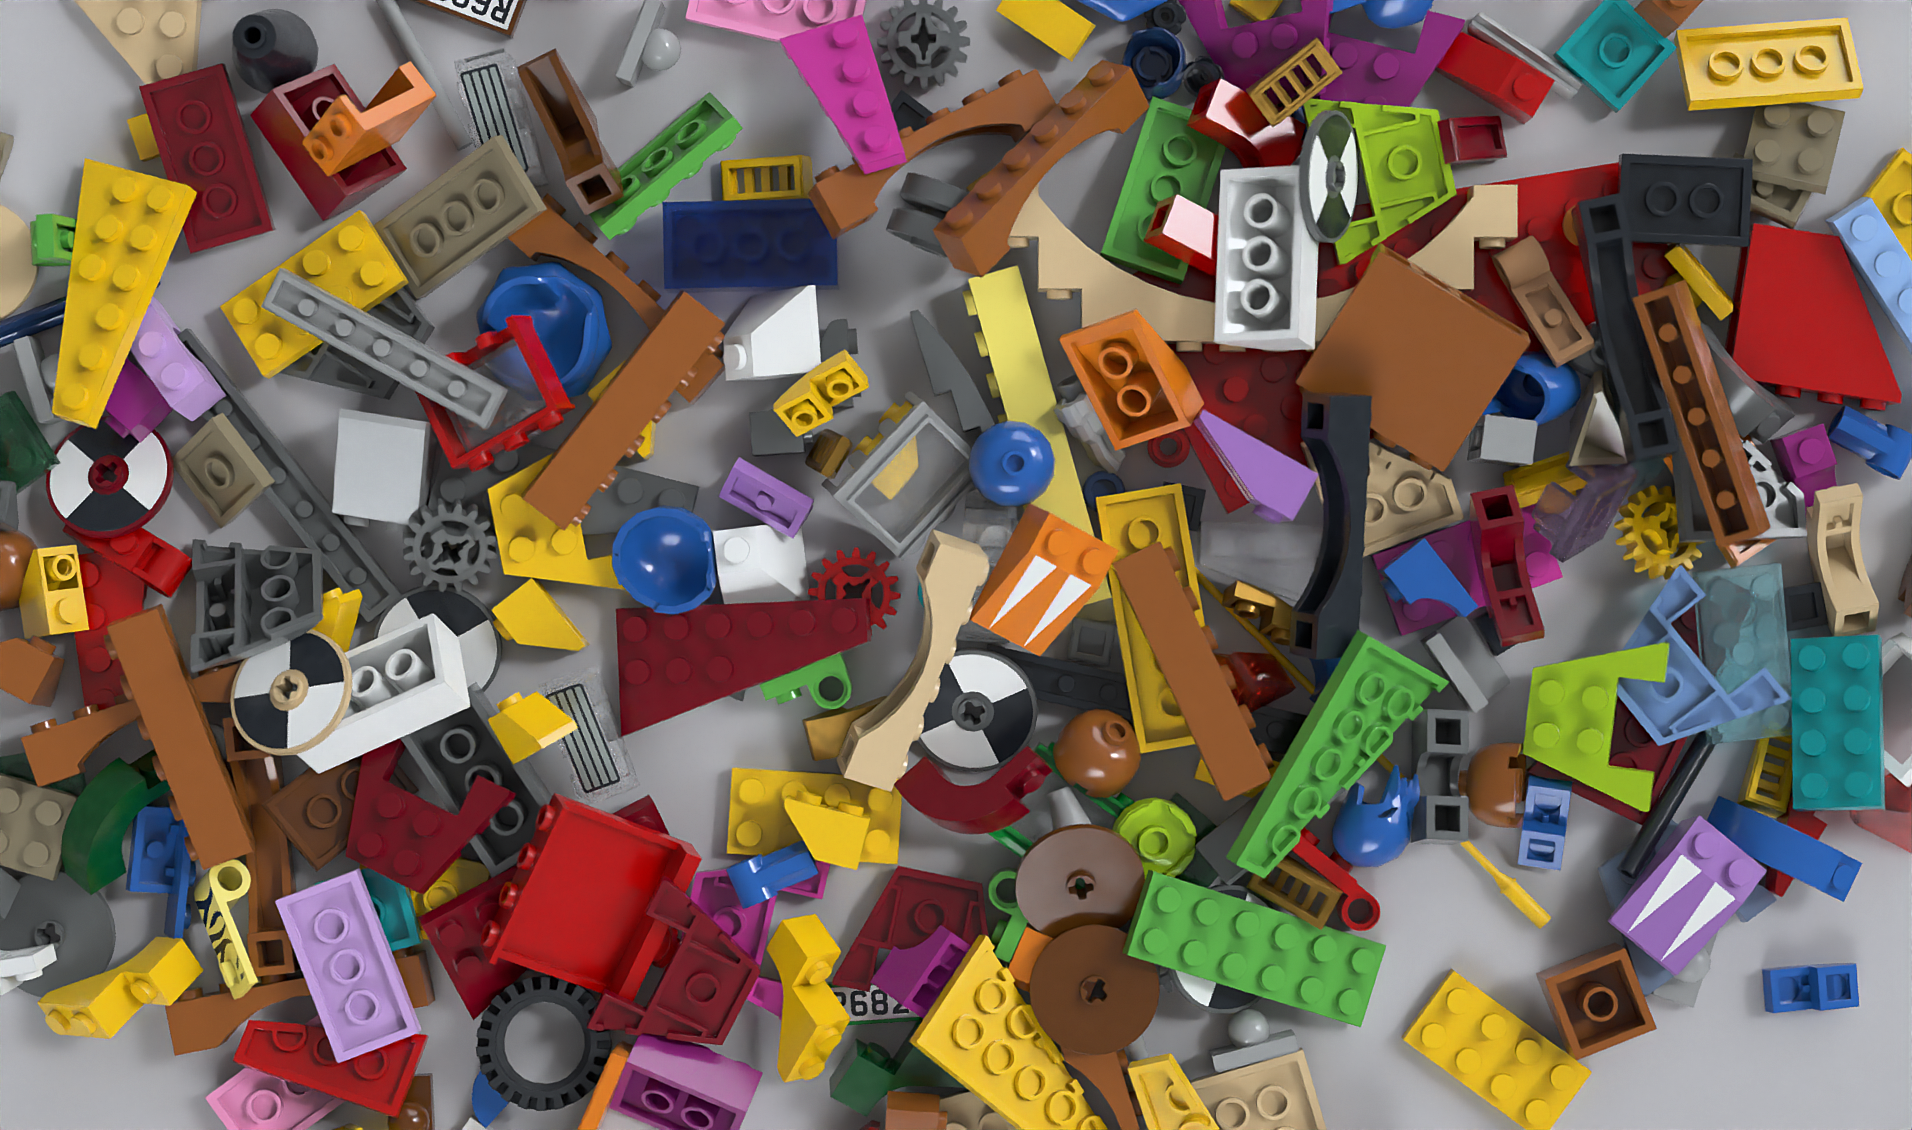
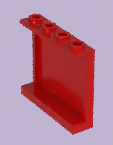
[480,793,702,1001]

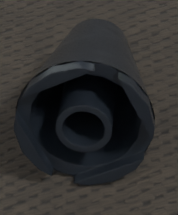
[232,9,319,94]

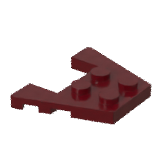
[345,738,516,895]
[832,866,989,992]
[587,875,761,1046]

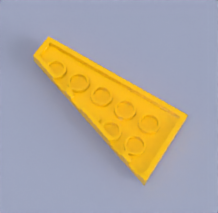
[52,158,197,429]
[909,935,1108,1130]

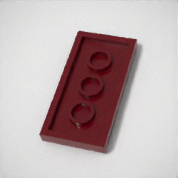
[139,63,276,254]

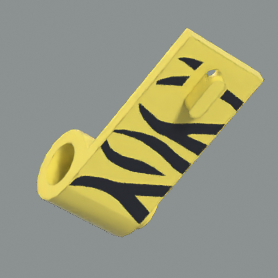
[194,859,258,1000]

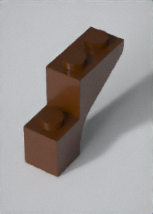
[517,48,624,216]

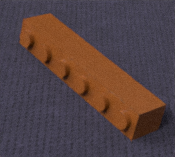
[1632,280,1771,548]
[521,290,726,531]
[1111,541,1274,801]
[104,604,256,870]

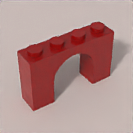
[1143,78,1306,278]

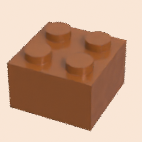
[1536,942,1657,1061]

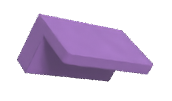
[719,457,814,539]

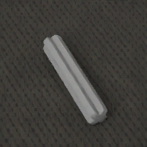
[1467,12,1582,100]

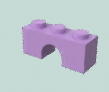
[130,297,226,422]

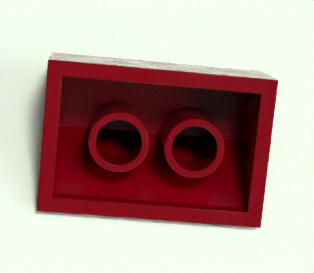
[250,64,407,221]

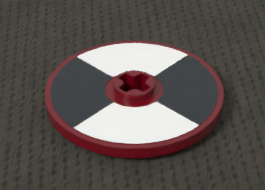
[46,415,174,538]

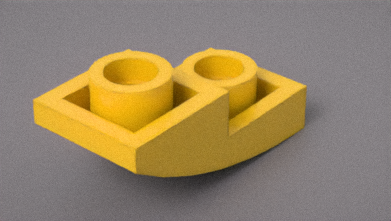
[996,0,1096,62]
[773,349,869,437]

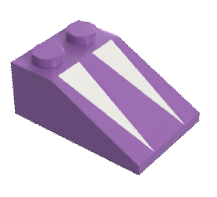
[1193,410,1319,525]
[1607,815,1767,976]

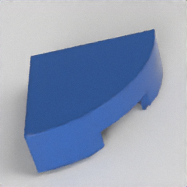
[472,1071,509,1129]

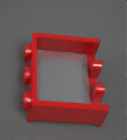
[415,315,576,472]

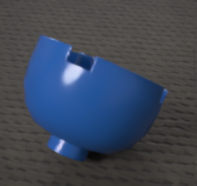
[968,421,1055,507]

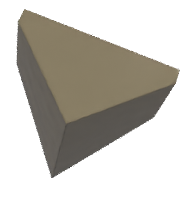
[1569,370,1627,466]

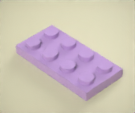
[275,868,422,1063]

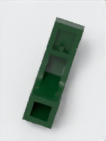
[61,748,171,895]

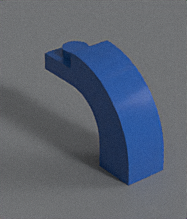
[1707,796,1862,902]

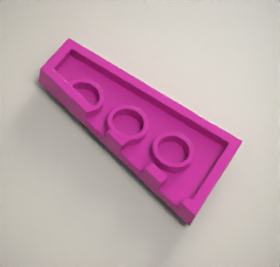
[779,14,907,174]

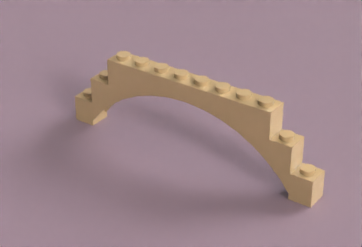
[1007,184,1517,352]

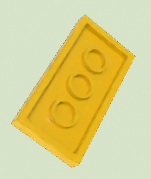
[1674,17,1864,111]
[220,210,409,379]
[727,767,902,864]
[1401,969,1592,1130]

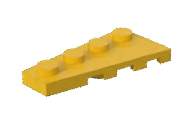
[1128,1053,1220,1130]

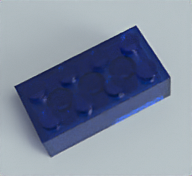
[662,199,840,293]

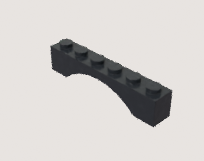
[1571,193,1680,465]
[1289,392,1372,660]

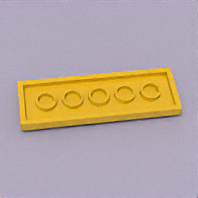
[1095,483,1205,753]

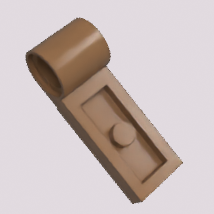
[1492,236,1595,368]

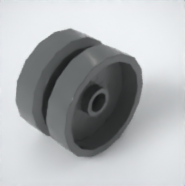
[886,172,970,258]

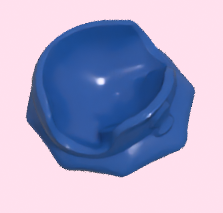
[476,262,612,401]

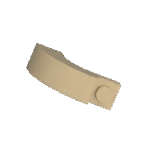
[1806,483,1879,637]

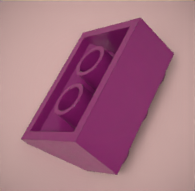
[609,1033,763,1130]

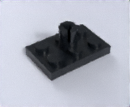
[1617,154,1753,247]

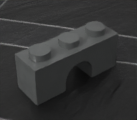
[1411,709,1469,845]

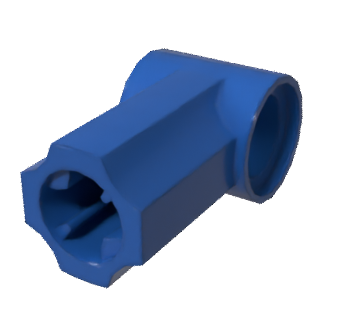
[1827,406,1912,480]
[726,839,819,909]

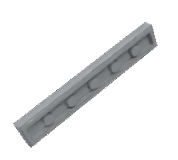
[261,268,508,429]

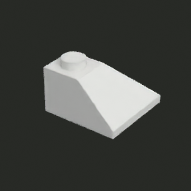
[723,285,821,381]
[713,525,811,604]

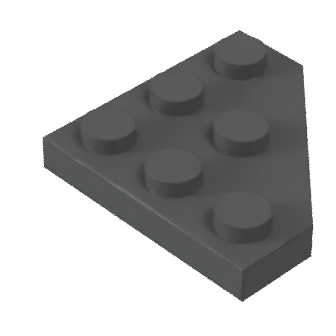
[1671,413,1807,543]

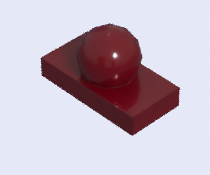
[1437,115,1507,165]

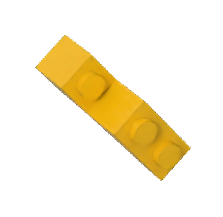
[766,914,851,1083]
[37,937,204,1039]

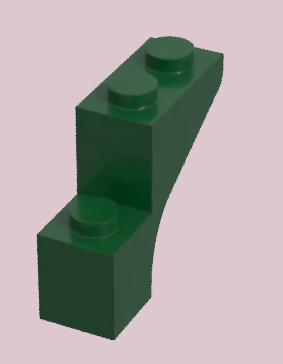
[829,1018,966,1117]

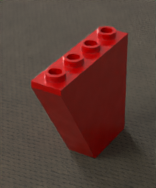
[1725,223,1902,411]

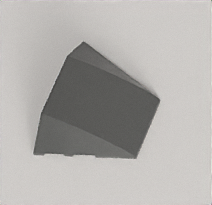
[190,539,323,673]

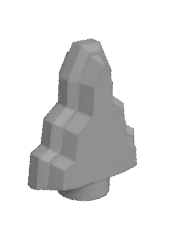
[1054,374,1127,474]

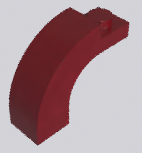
[1470,484,1545,647]
[894,745,1053,835]

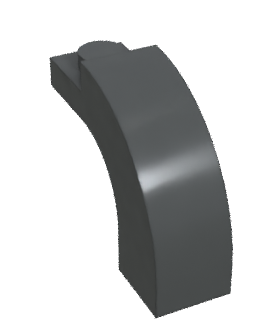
[1699,319,1795,444]

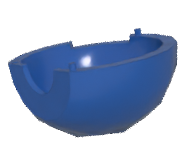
[612,505,717,615]

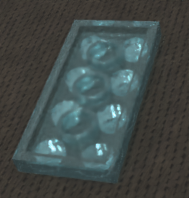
[1692,563,1792,744]

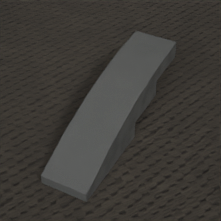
[910,310,995,434]

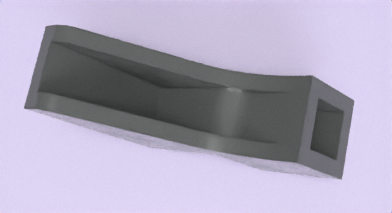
[749,319,861,457]

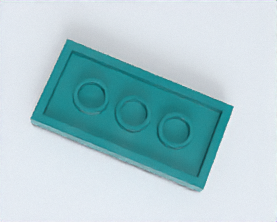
[1791,634,1885,812]

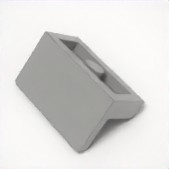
[1420,616,1510,713]

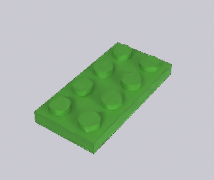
[589,92,743,240]
[1100,96,1226,285]

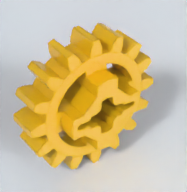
[1614,485,1705,580]

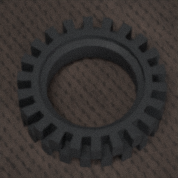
[476,976,612,1111]

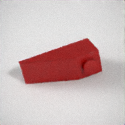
[1435,32,1555,124]

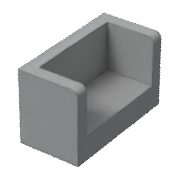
[1467,415,1537,467]

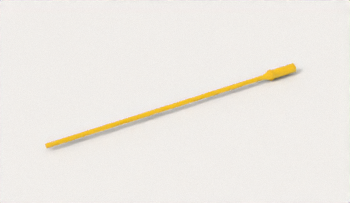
[1195,567,1551,929]

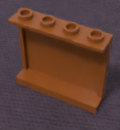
[1295,243,1530,472]

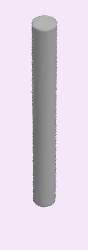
[376,0,473,151]

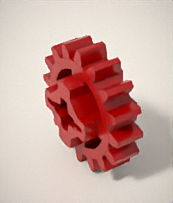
[808,547,901,637]

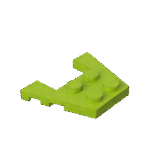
[1302,98,1457,265]
[1523,642,1670,812]

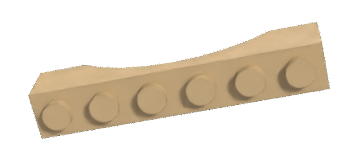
[836,529,989,792]

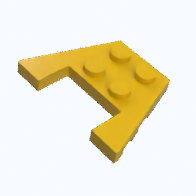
[487,452,626,590]

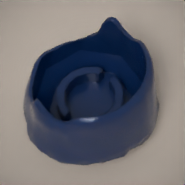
[1120,27,1187,100]

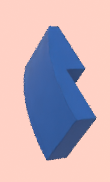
[1518,775,1573,871]
[1762,963,1859,1013]

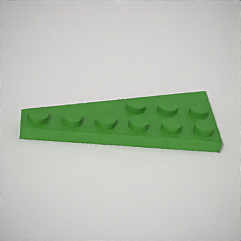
[1226,630,1449,878]

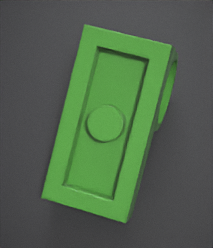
[30,214,77,267]
[760,653,853,709]
[988,867,1028,962]

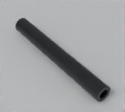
[1617,728,1721,879]

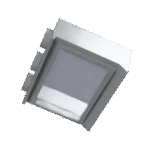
[821,390,976,561]

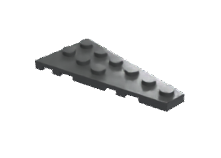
[420,426,700,547]

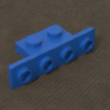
[126,805,196,939]

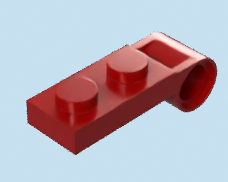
[62,525,192,598]
[1291,827,1381,931]

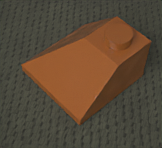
[0,635,65,707]

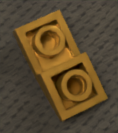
[1221,580,1293,646]
[802,695,888,761]

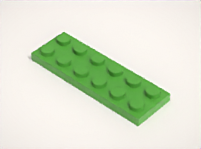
[1122,870,1386,1027]

